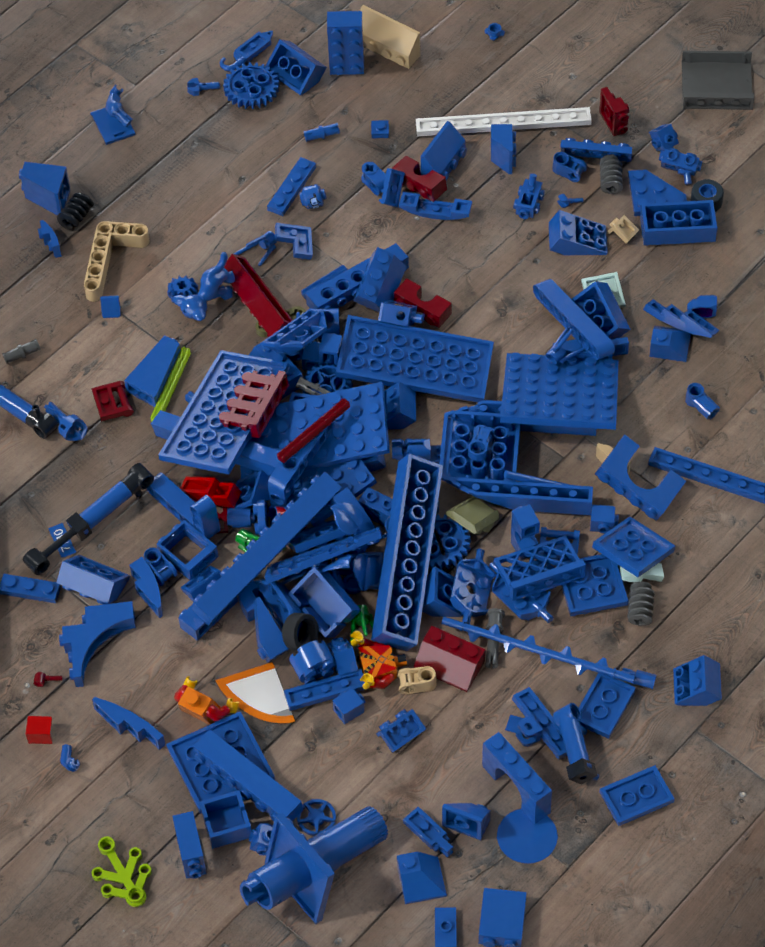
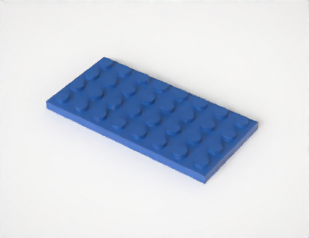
[335,315,494,402]
[158,350,290,474]
[240,382,390,479]

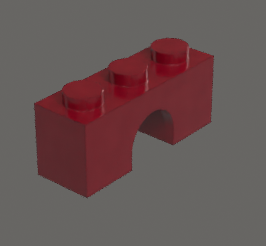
[392,156,447,202]
[394,278,452,328]

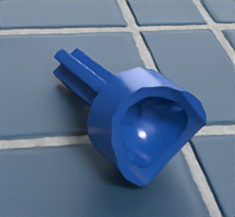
[44,402,88,441]

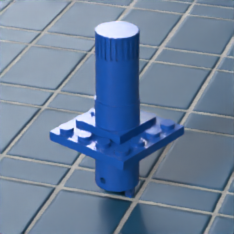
[240,806,388,924]

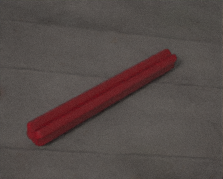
[277,398,350,463]

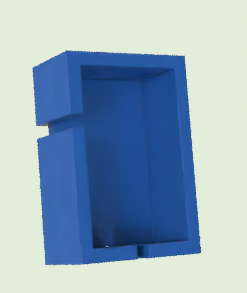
[288,566,361,638]

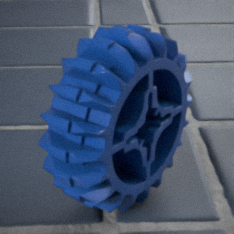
[303,363,353,395]

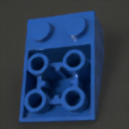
[549,210,608,255]

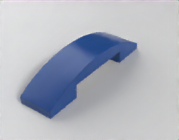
[399,192,472,220]

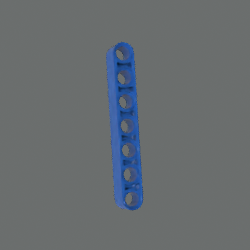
[533,279,615,360]

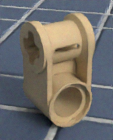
[397,666,437,695]

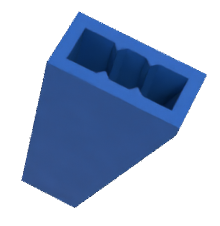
[124,335,180,407]

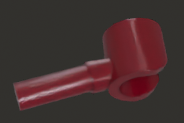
[33,672,62,687]

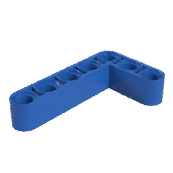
[146,472,220,539]

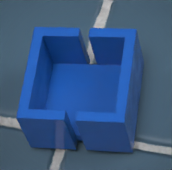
[199,790,252,849]

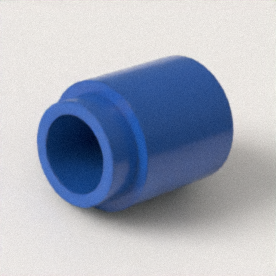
[227,508,256,528]

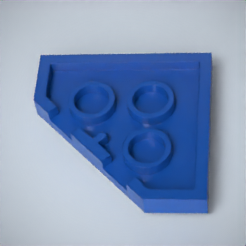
[628,170,687,216]

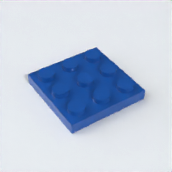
[592,517,675,578]
[556,554,629,617]

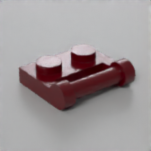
[91,381,134,422]

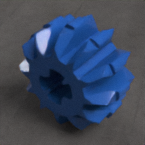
[167,275,198,303]

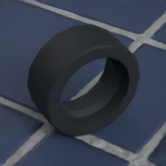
[282,613,319,651]

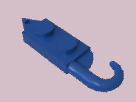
[220,31,273,71]

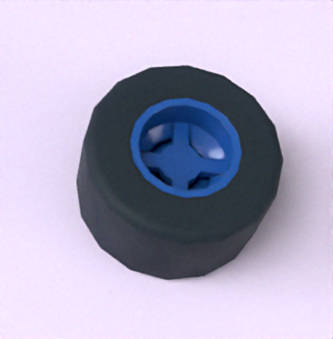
[691,179,724,212]

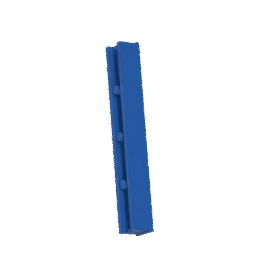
[151,410,280,476]

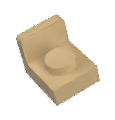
[607,215,639,243]

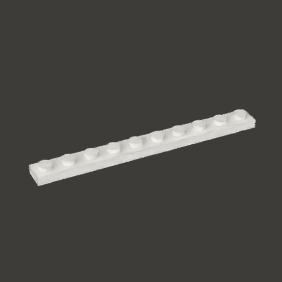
[416,107,591,136]

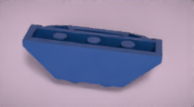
[261,308,328,356]
[255,579,304,642]

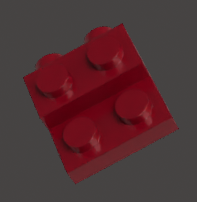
[599,87,629,137]

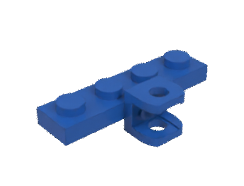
[512,687,567,760]

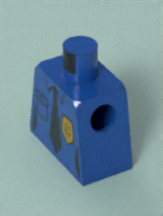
[378,300,425,326]

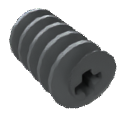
[600,155,623,194]
[627,581,655,626]

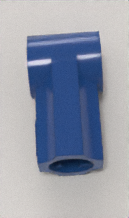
[685,383,720,420]

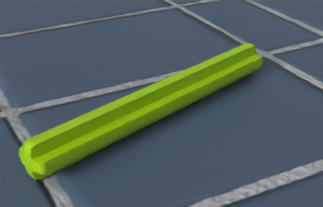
[150,347,191,422]

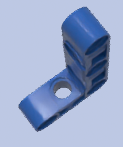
[268,414,334,508]

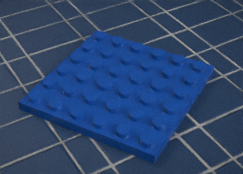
[500,353,619,430]

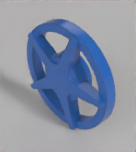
[297,799,336,836]

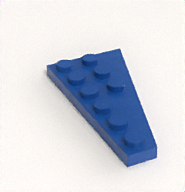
[264,527,382,584]

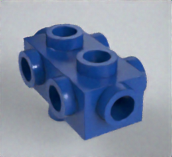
[659,148,703,185]
[513,174,545,219]

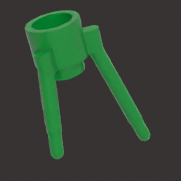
[235,529,286,552]
[350,605,374,644]

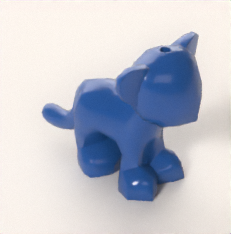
[173,252,235,321]

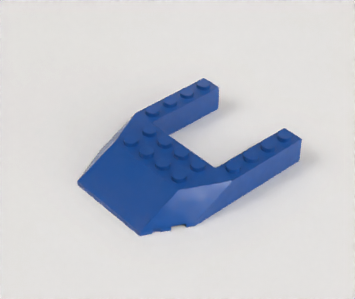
[439,400,597,515]

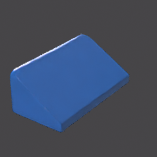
[181,565,221,601]

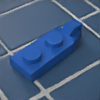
[403,807,453,858]

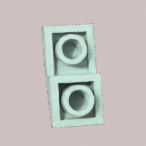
[619,563,664,582]

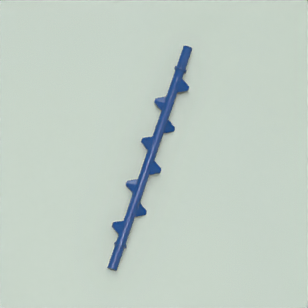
[441,617,635,683]

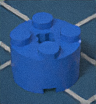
[289,640,335,684]

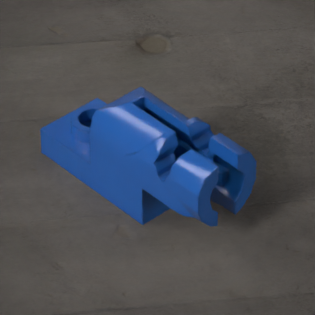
[392,439,441,464]

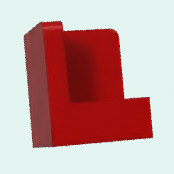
[25,716,53,744]

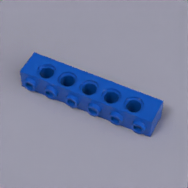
[306,243,409,309]

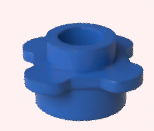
[485,23,505,40]

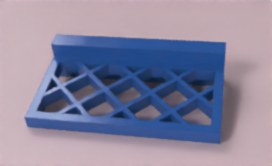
[494,536,586,601]

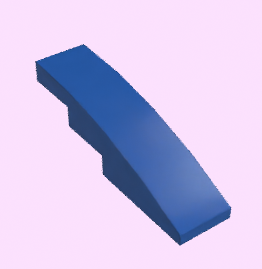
[643,299,719,338]
[92,697,165,750]

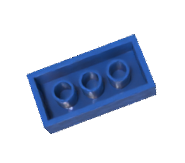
[327,11,364,75]
[640,200,717,245]

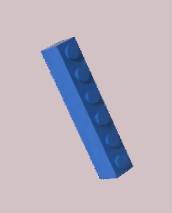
[193,729,303,821]

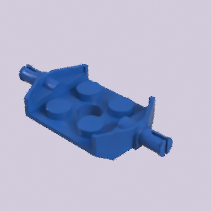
[450,549,496,624]
[489,561,554,623]

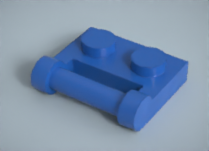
[538,527,580,562]

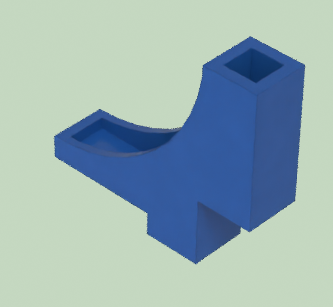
[59,601,136,687]

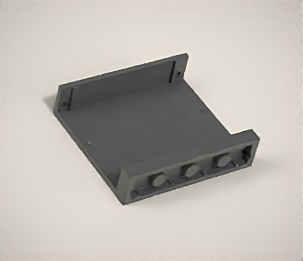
[681,51,754,110]

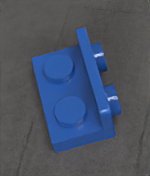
[376,709,426,753]

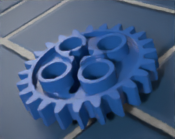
[223,62,279,109]
[429,514,471,570]

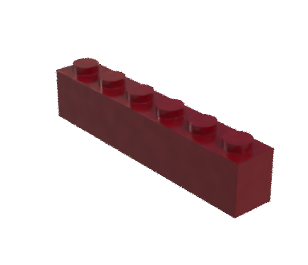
[224,254,293,337]

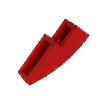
[180,476,242,508]

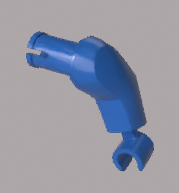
[105,84,133,127]

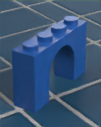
[595,434,686,521]
[482,732,552,825]

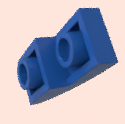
[38,220,62,258]

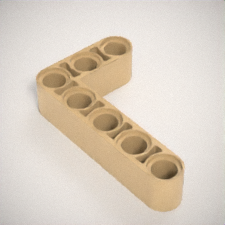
[84,221,150,302]

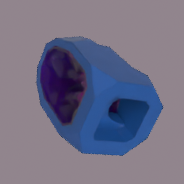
[687,295,717,318]

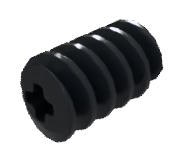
[57,192,94,230]

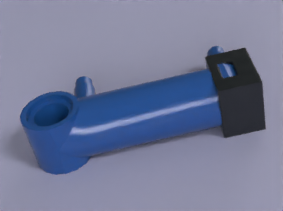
[553,703,599,785]

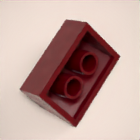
[413,625,485,692]

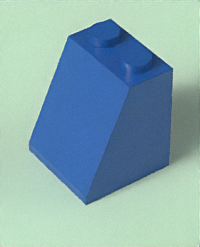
[19,162,71,215]

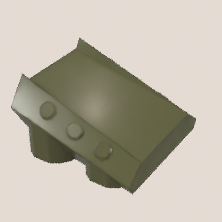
[446,496,499,534]

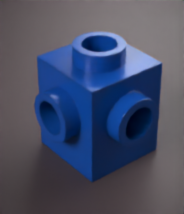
[649,124,679,151]
[249,823,273,856]

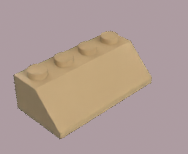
[360,5,420,69]

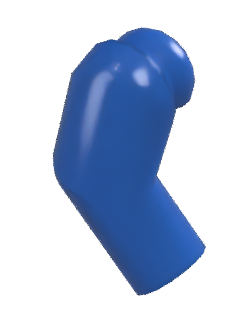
[60,744,80,772]

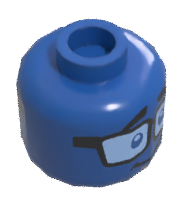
[299,184,327,209]

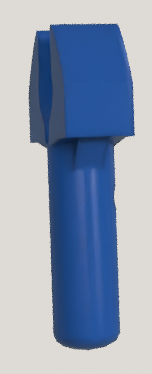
[187,78,220,96]

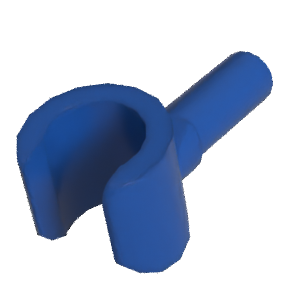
[557,194,583,208]

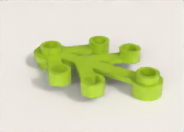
[91,836,152,907]

